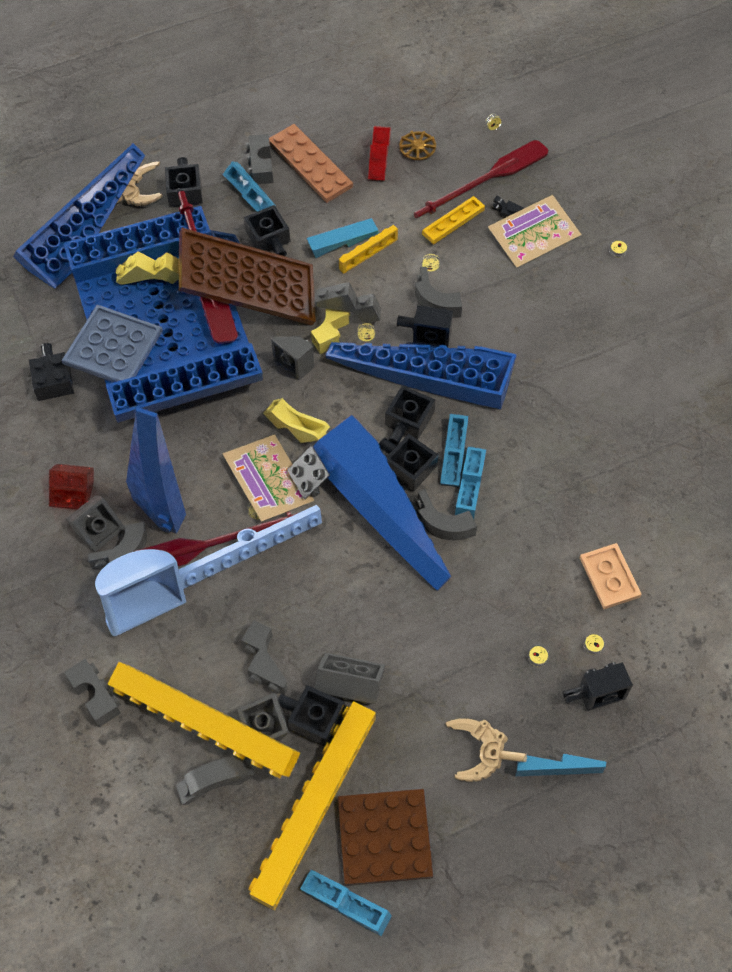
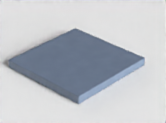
[62,305,163,382]

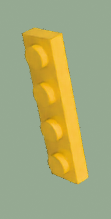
[422,196,485,245]
[339,225,398,274]

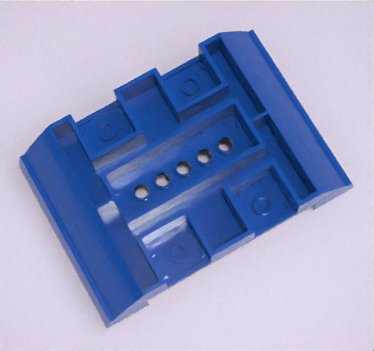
[64,206,263,423]

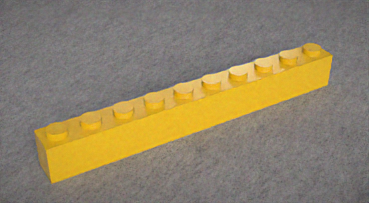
[108,662,300,778]
[249,701,376,911]

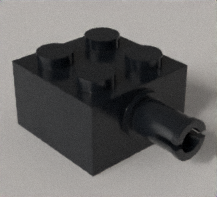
[165,157,203,206]
[243,205,291,256]
[397,305,453,348]
[29,343,75,401]
[385,385,436,446]
[379,434,439,491]
[562,662,633,711]
[278,685,345,746]

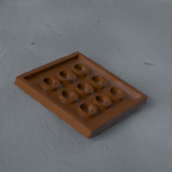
[338,789,433,886]

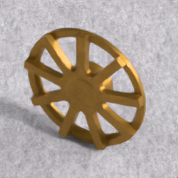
[399,131,436,160]

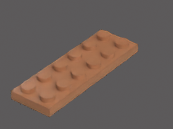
[269,124,353,203]

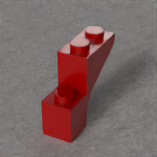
[368,126,391,180]

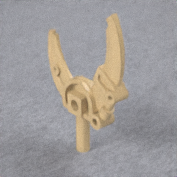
[116,162,163,206]
[446,719,527,782]

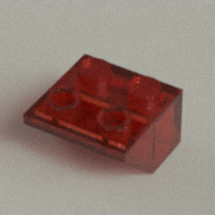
[49,464,94,509]

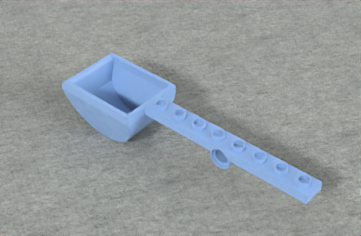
[95,505,322,636]

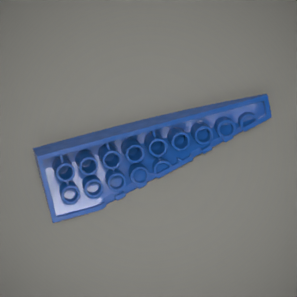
[13,143,145,289]
[325,342,516,409]
[126,407,186,534]
[313,415,452,591]

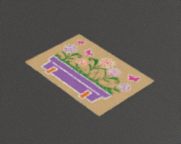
[488,195,582,268]
[223,434,314,522]

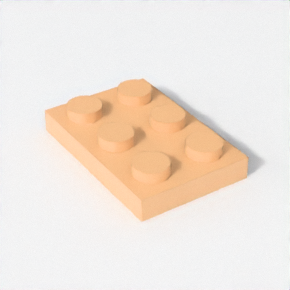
[580,543,642,610]

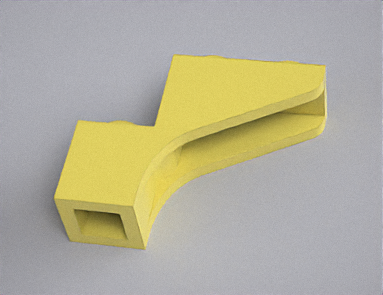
[116,252,179,284]
[311,308,350,354]
[263,398,330,443]

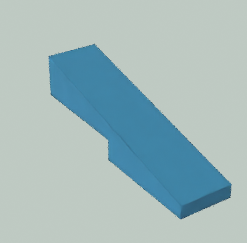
[222,161,276,212]
[307,218,379,258]
[440,414,469,487]
[455,447,486,519]
[515,754,606,777]
[300,870,392,936]

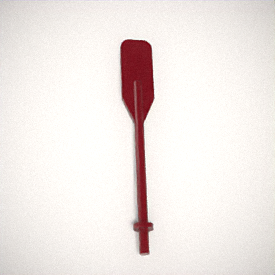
[414,140,548,218]
[178,191,238,344]
[130,511,300,566]

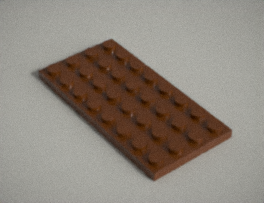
[179,228,316,325]

